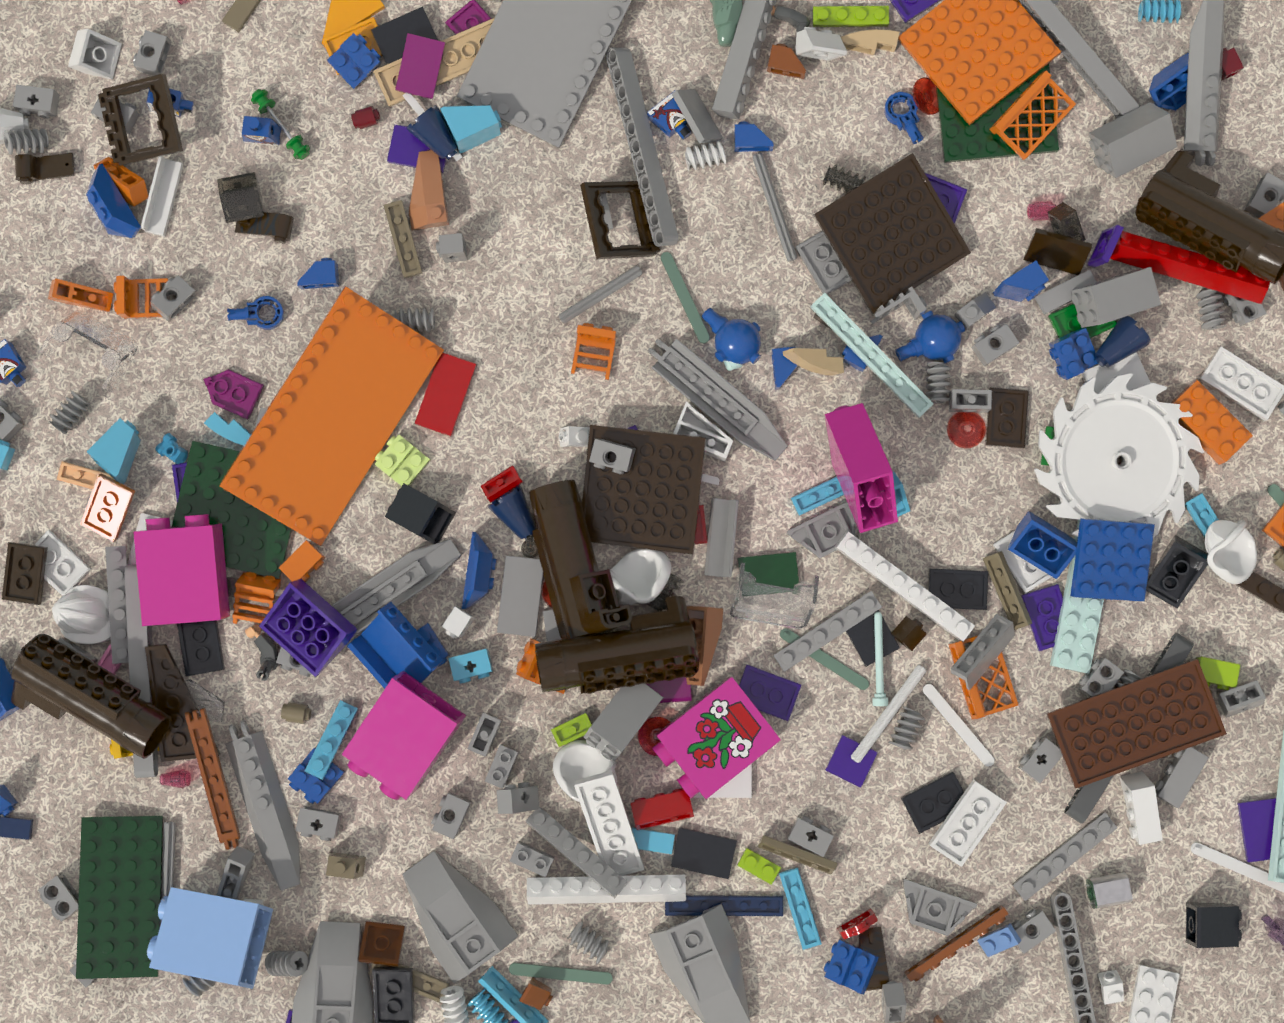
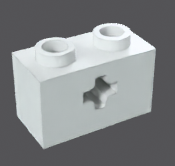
[442,607,475,638]

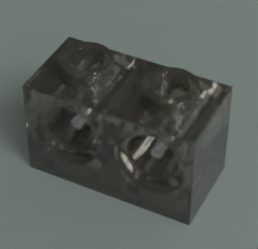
[1047,202,1086,241]

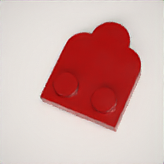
[837,909,878,939]

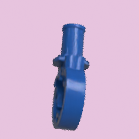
[884,92,924,144]
[227,296,284,330]

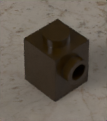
[891,616,927,651]

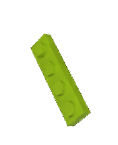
[813,6,889,27]

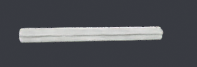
[851,665,926,763]

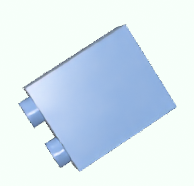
[147,887,273,989]

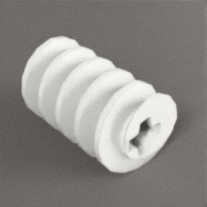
[685,141,726,171]
[440,986,469,1023]

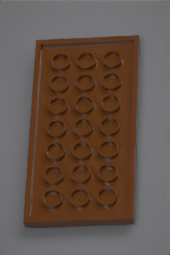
[1046,659,1227,789]

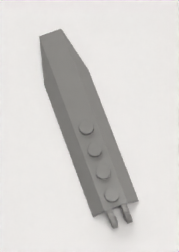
[1184,0,1224,167]
[647,338,788,461]
[331,539,461,637]
[225,720,300,891]

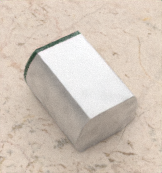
[1085,872,1133,909]

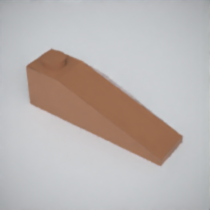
[409,150,450,231]
[686,606,723,686]

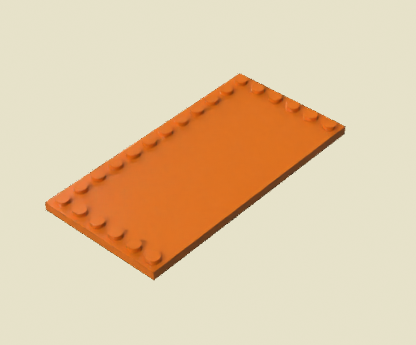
[219,286,444,546]

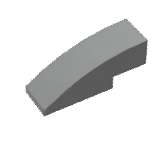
[1035,270,1096,315]

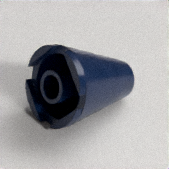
[406,105,458,160]
[1095,316,1151,368]
[487,485,537,541]

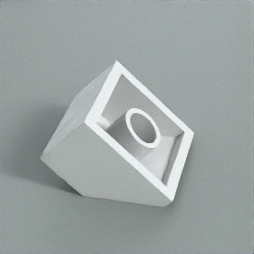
[795,27,847,61]
[68,29,122,79]

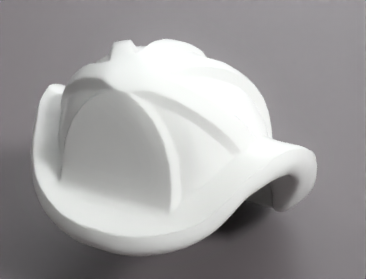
[1205,520,1257,584]
[610,548,671,605]
[52,585,111,644]
[553,740,617,802]

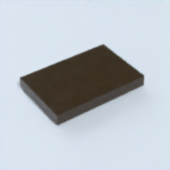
[1023,228,1092,275]
[985,387,1029,449]
[2,542,48,605]

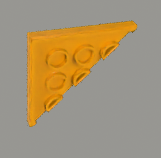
[322,0,385,47]

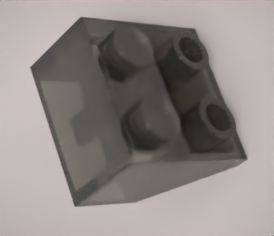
[217,172,264,223]

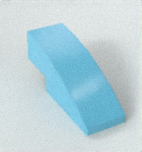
[204,412,251,446]

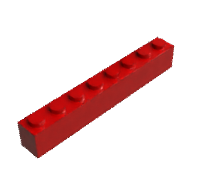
[1110,231,1270,304]

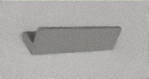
[704,498,739,577]
[951,614,1015,690]

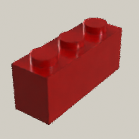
[630,788,694,830]

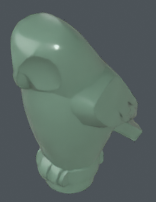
[710,0,743,47]

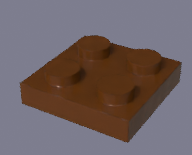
[358,921,405,967]

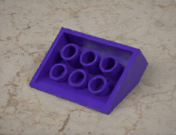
[259,579,358,677]

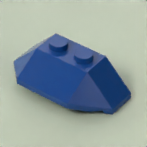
[1149,53,1189,111]
[86,164,141,238]
[461,532,497,610]

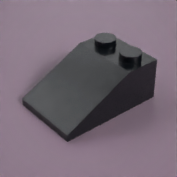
[1146,535,1208,609]

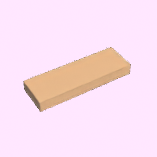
[56,461,116,489]

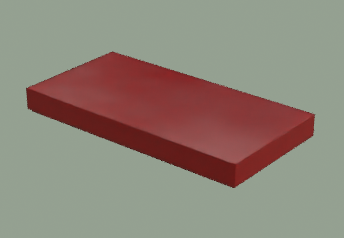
[414,352,477,437]

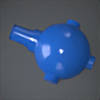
[702,307,761,364]
[895,311,965,364]

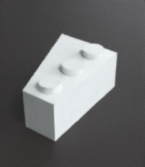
[673,401,733,462]
[1119,772,1163,845]

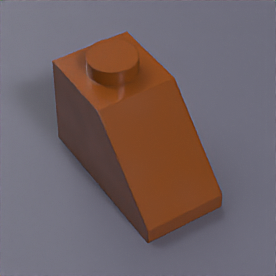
[767,44,806,79]
[519,977,553,1010]

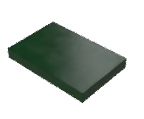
[738,552,800,597]

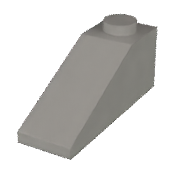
[216,846,255,900]

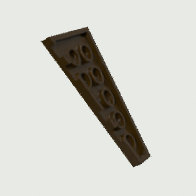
[145,644,221,762]

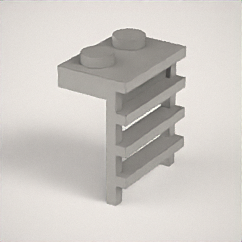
[870,287,927,324]

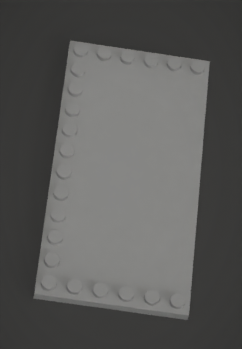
[457,0,632,148]

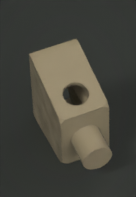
[326,852,366,879]

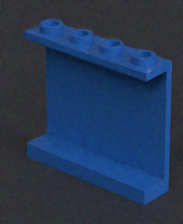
[347,602,443,689]

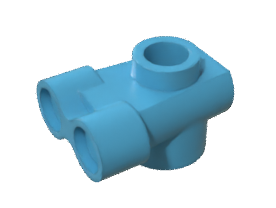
[155,433,188,464]

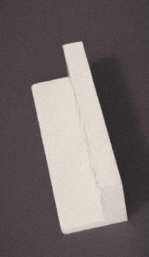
[141,156,184,237]

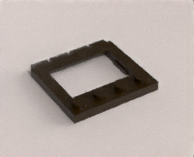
[98,74,183,166]
[580,181,661,260]

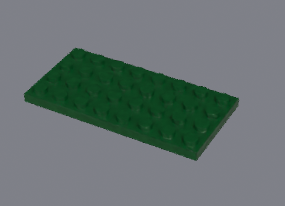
[76,816,163,979]

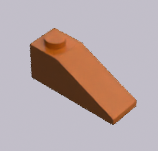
[93,157,148,207]
[48,278,114,312]

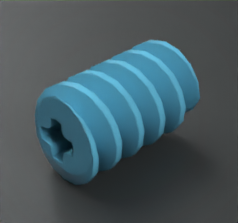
[1138,0,1181,23]
[467,988,509,1023]

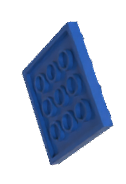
[1070,518,1155,602]

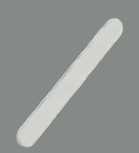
[923,684,994,767]
[1191,842,1284,892]

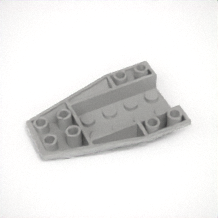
[402,851,518,983]
[649,903,751,1023]
[292,921,374,1023]

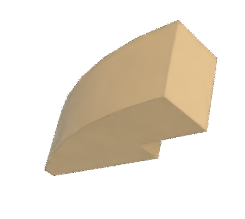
[841,29,900,55]
[783,348,844,376]

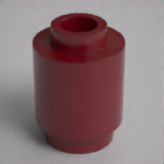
[351,106,381,129]

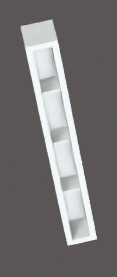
[834,532,975,642]
[527,875,686,905]

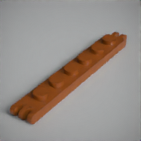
[185,708,240,850]

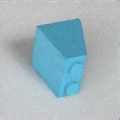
[440,105,502,154]
[87,418,141,485]

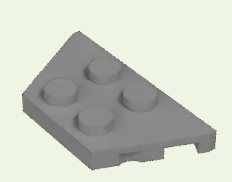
[787,502,855,559]
[903,879,977,936]

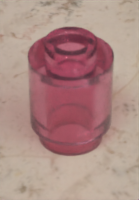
[1027,201,1057,221]

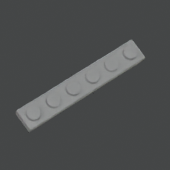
[105,546,129,664]
[773,591,882,672]
[526,807,628,899]
[1012,812,1117,901]

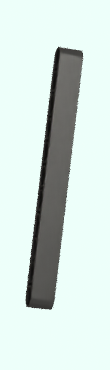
[1064,632,1194,824]

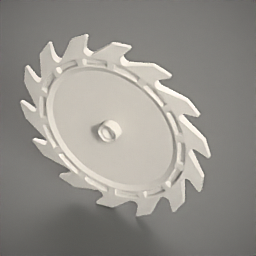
[1034,373,1204,538]

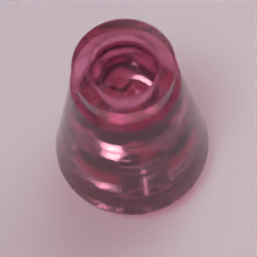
[159,769,191,789]

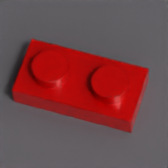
[481,465,523,503]

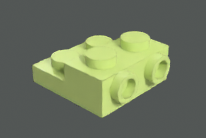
[375,435,430,486]

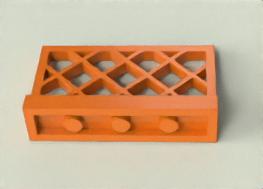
[989,70,1076,160]
[948,635,1018,719]

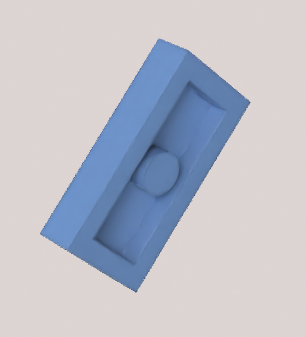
[977,923,1022,957]

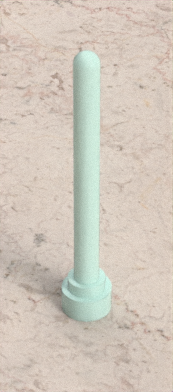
[872,612,888,706]

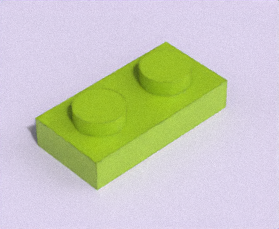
[551,713,592,747]
[737,848,781,885]

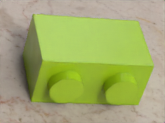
[1196,657,1240,691]

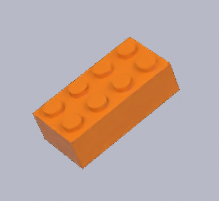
[1171,380,1253,465]

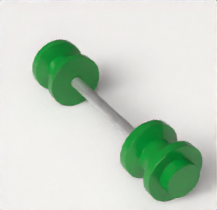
[251,89,310,160]

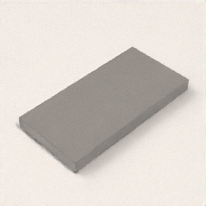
[497,556,543,637]

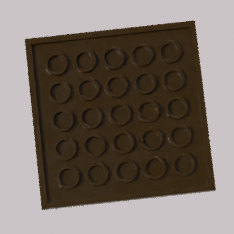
[813,153,971,314]
[582,425,706,555]

